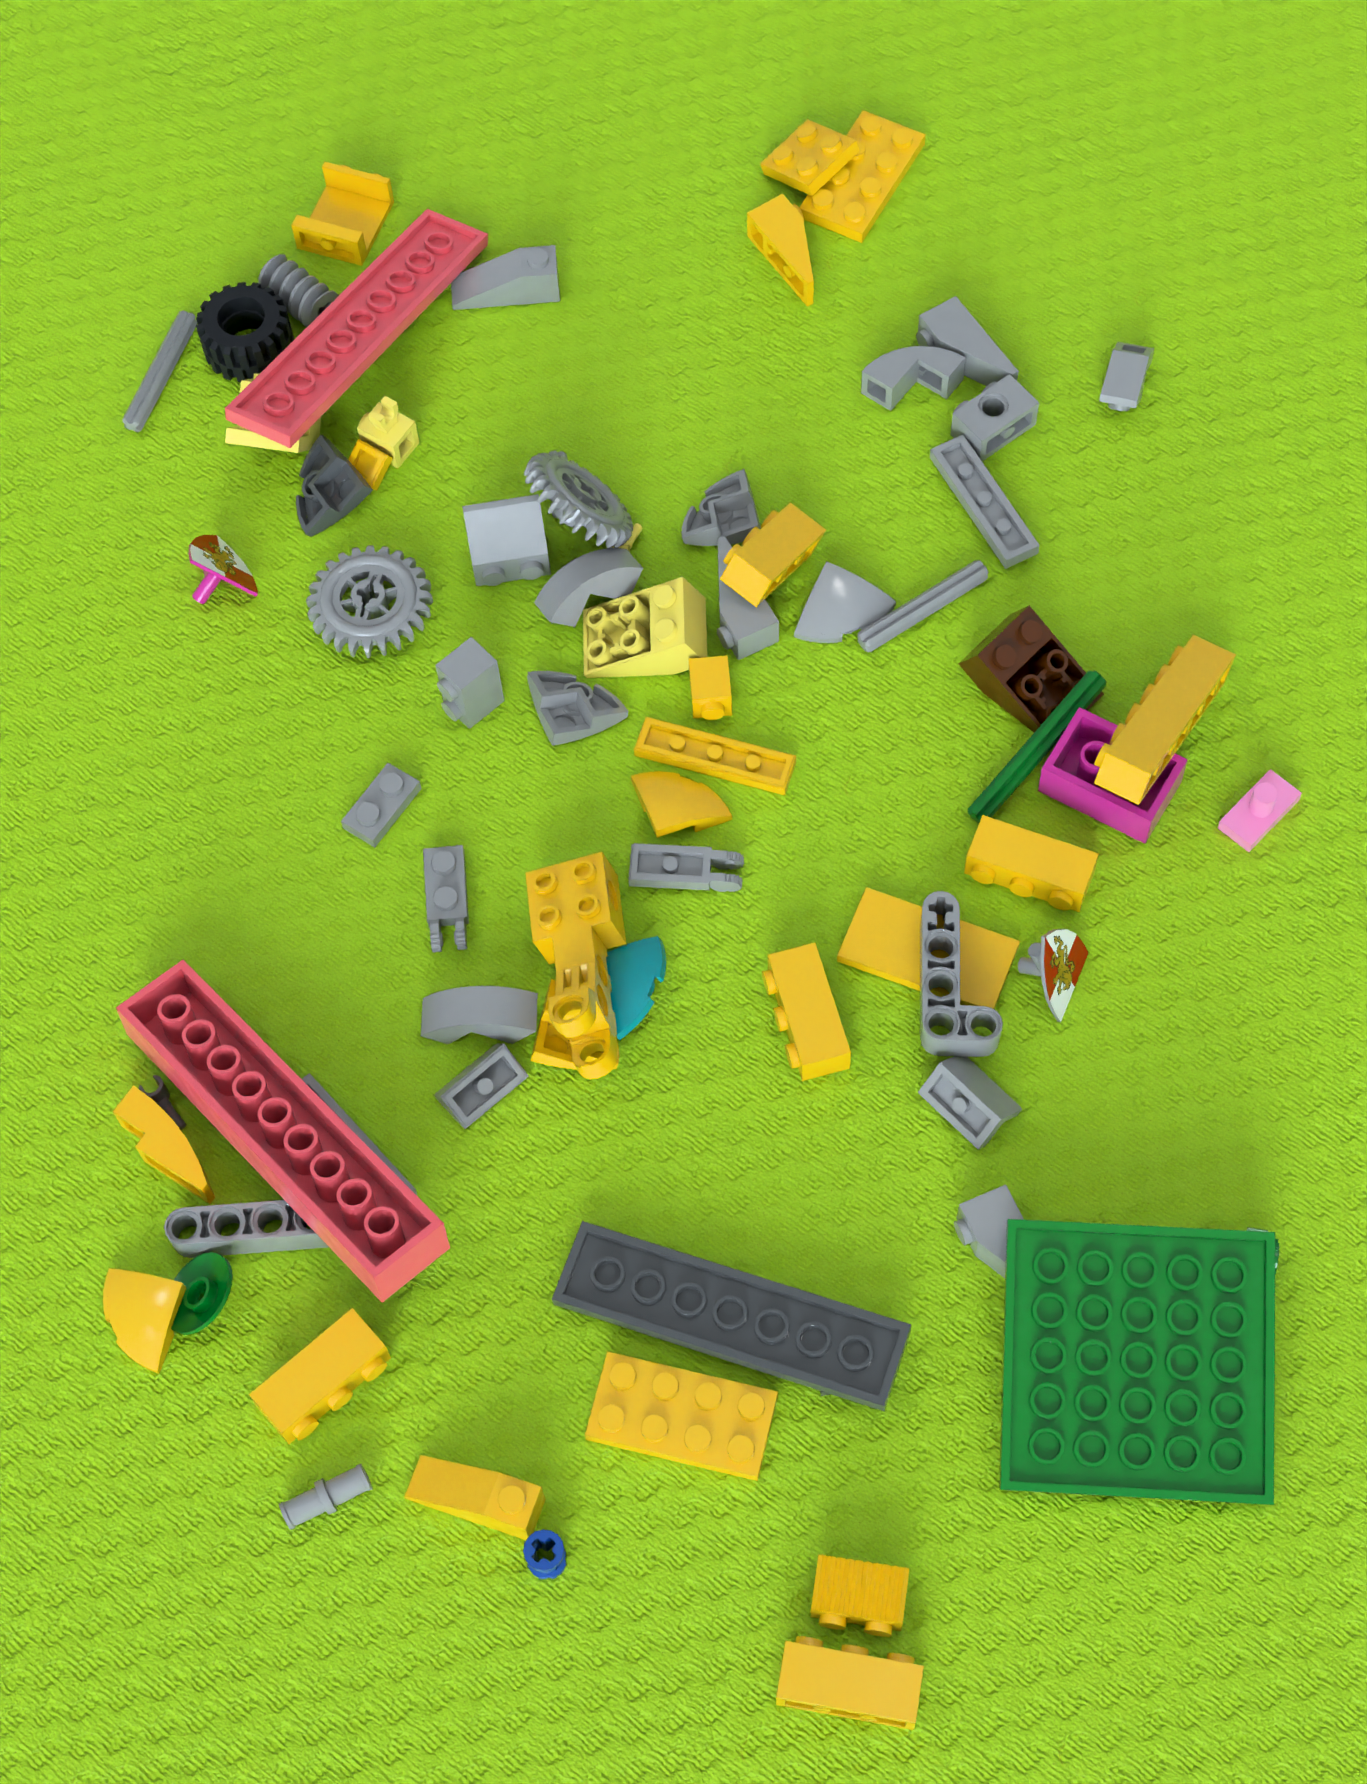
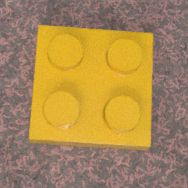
[760,119,860,196]

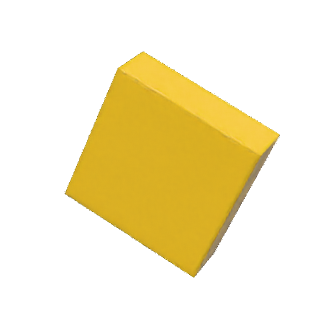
[348,439,393,491]

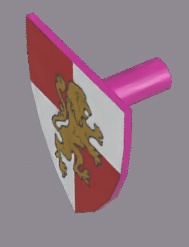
[188,535,258,604]

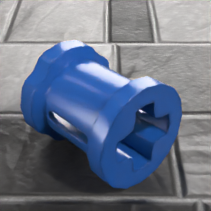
[523,1529,567,1579]

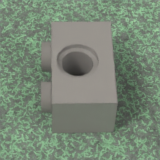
[951,374,1039,461]

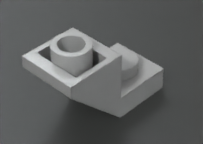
[1099,342,1154,411]

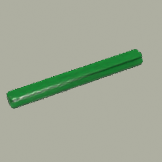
[968,670,1107,823]

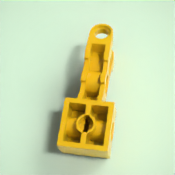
[525,852,626,1080]

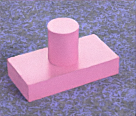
[1218,769,1302,852]

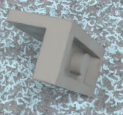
[918,1056,1022,1149]

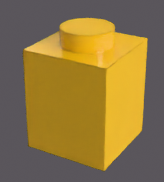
[689,655,732,720]

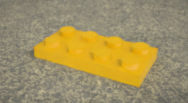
[799,110,926,243]
[585,1351,778,1481]

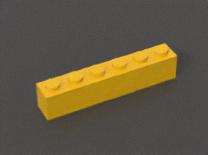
[1094,635,1236,805]

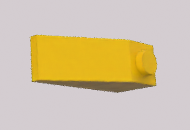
[747,194,814,307]
[404,1455,546,1540]

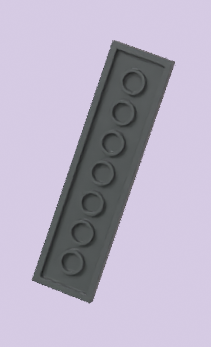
[552,1221,911,1411]

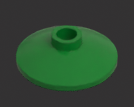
[171,1252,233,1335]

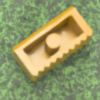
[810,1554,909,1637]

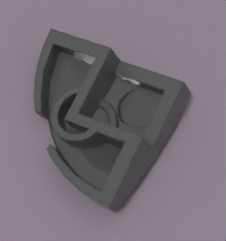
[296,435,373,537]

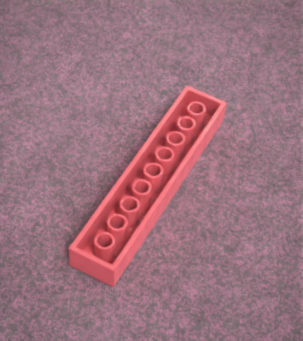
[116,960,450,1303]

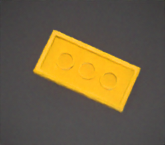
[837,887,1020,1009]

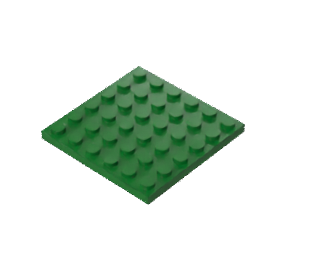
[999,1219,1275,1505]

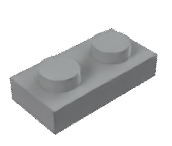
[341,763,422,848]

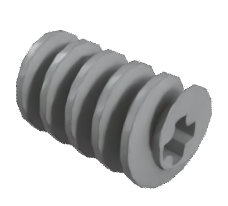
[258,254,339,327]

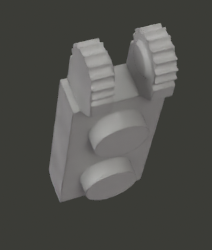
[628,843,744,892]
[423,845,469,952]

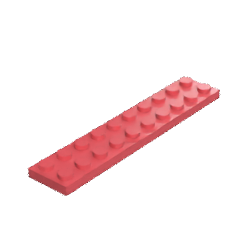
[225,209,488,448]

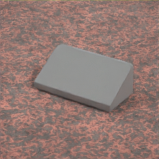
[434,1043,529,1129]

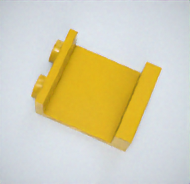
[291,162,394,266]

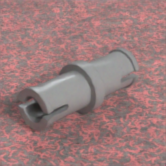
[279,1463,373,1530]

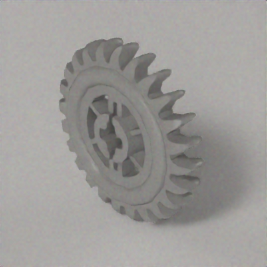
[524,453,633,549]
[306,545,433,659]

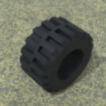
[196,282,294,382]

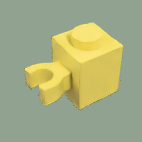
[357,396,419,469]

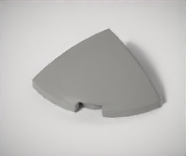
[681,469,761,546]
[794,561,896,643]
[527,671,629,746]

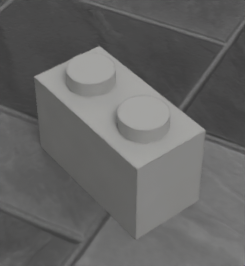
[435,637,504,729]

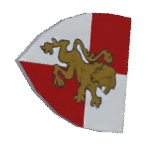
[1018,929,1089,1022]

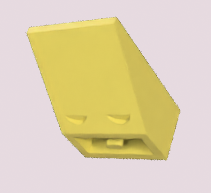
[583,577,708,678]

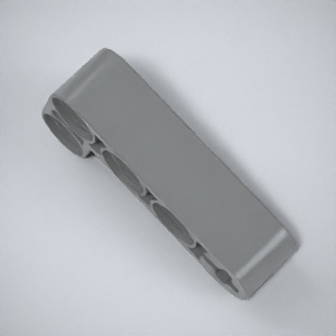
[920,891,1003,1057]

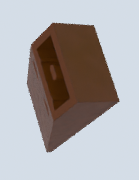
[959,605,1104,732]

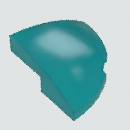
[606,936,666,1040]

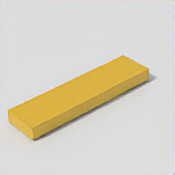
[634,717,796,796]

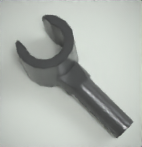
[139,1075,187,1130]

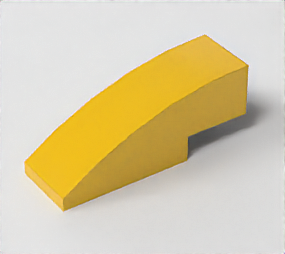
[113,1085,215,1204]

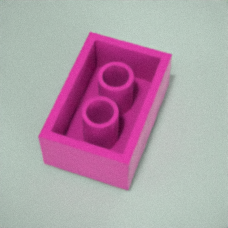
[1038,707,1188,844]

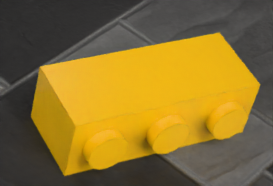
[720,502,826,607]
[964,815,1099,912]
[762,942,851,1081]
[249,1308,391,1444]
[776,1636,924,1730]

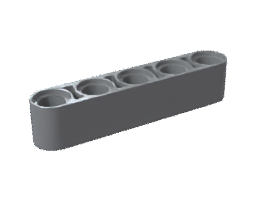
[164,1200,328,1258]

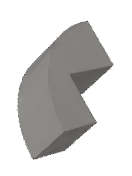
[861,346,966,411]
[534,548,643,627]
[421,986,538,1044]

